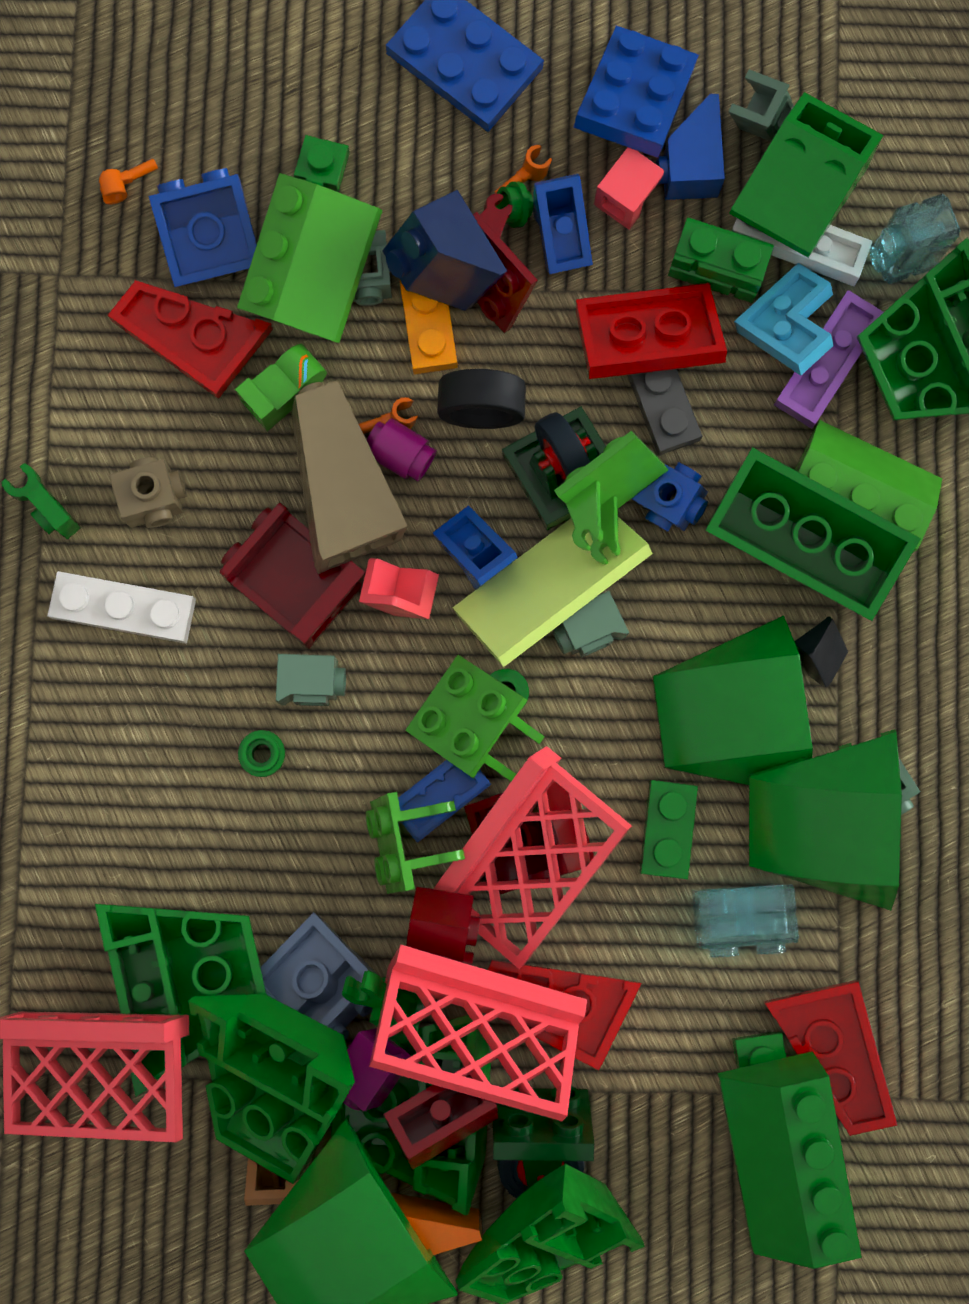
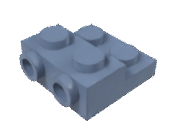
[261,912,378,1040]

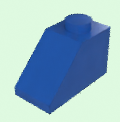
[656,94,725,200]

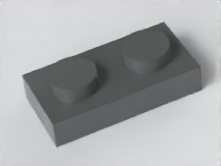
[627,369,703,456]

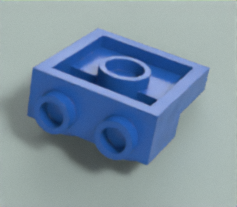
[149,168,257,287]

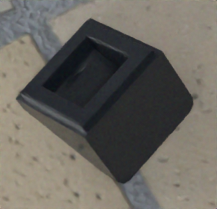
[794,616,848,688]

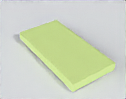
[452,517,653,667]

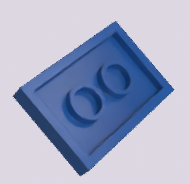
[386,0,544,132]
[574,25,699,158]

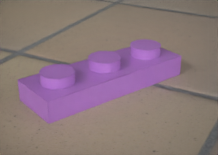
[774,290,884,429]

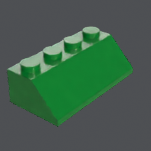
[705,447,921,621]
[718,1051,862,1269]

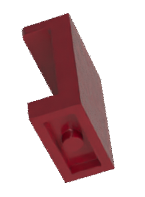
[219,503,365,649]

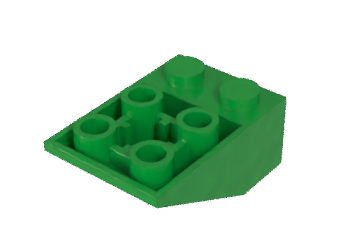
[729,92,884,258]

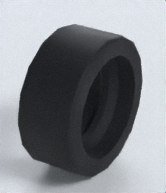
[437,369,526,429]

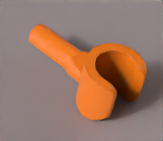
[494,145,552,194]
[99,158,158,205]
[359,397,418,434]

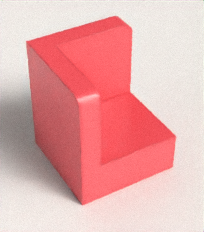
[594,147,664,230]
[359,558,439,619]

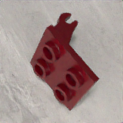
[473,194,538,334]

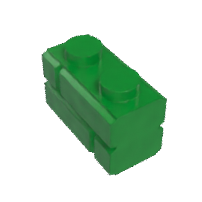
[668,217,774,303]

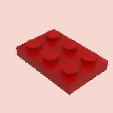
[576,283,727,379]

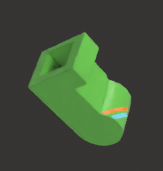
[235,343,327,432]

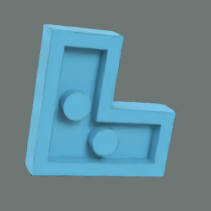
[734,263,834,376]

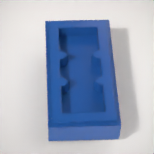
[398,760,491,843]

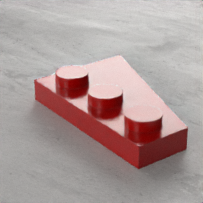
[108,280,273,399]
[487,959,642,1071]
[764,980,897,1136]

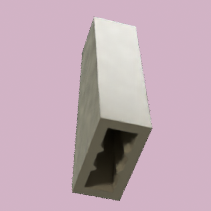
[291,380,408,574]

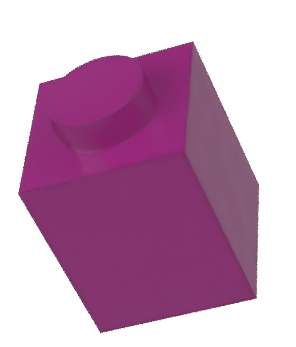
[343,1028,411,1111]

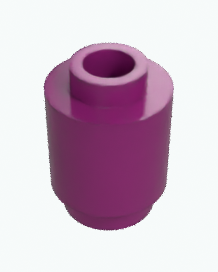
[367,418,437,482]

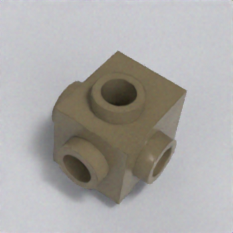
[109,457,187,528]

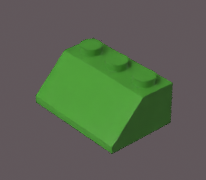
[237,173,383,343]
[795,420,942,553]

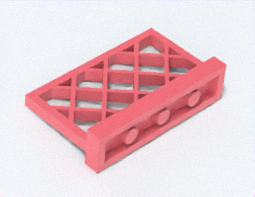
[433,746,632,969]
[369,944,587,1121]
[0,1012,189,1143]

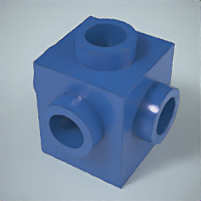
[632,462,708,532]

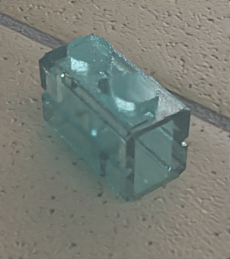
[870,194,961,284]
[692,884,799,957]

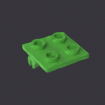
[554,431,668,564]
[405,655,544,781]
[366,792,465,894]

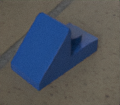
[533,174,593,274]
[433,505,518,590]

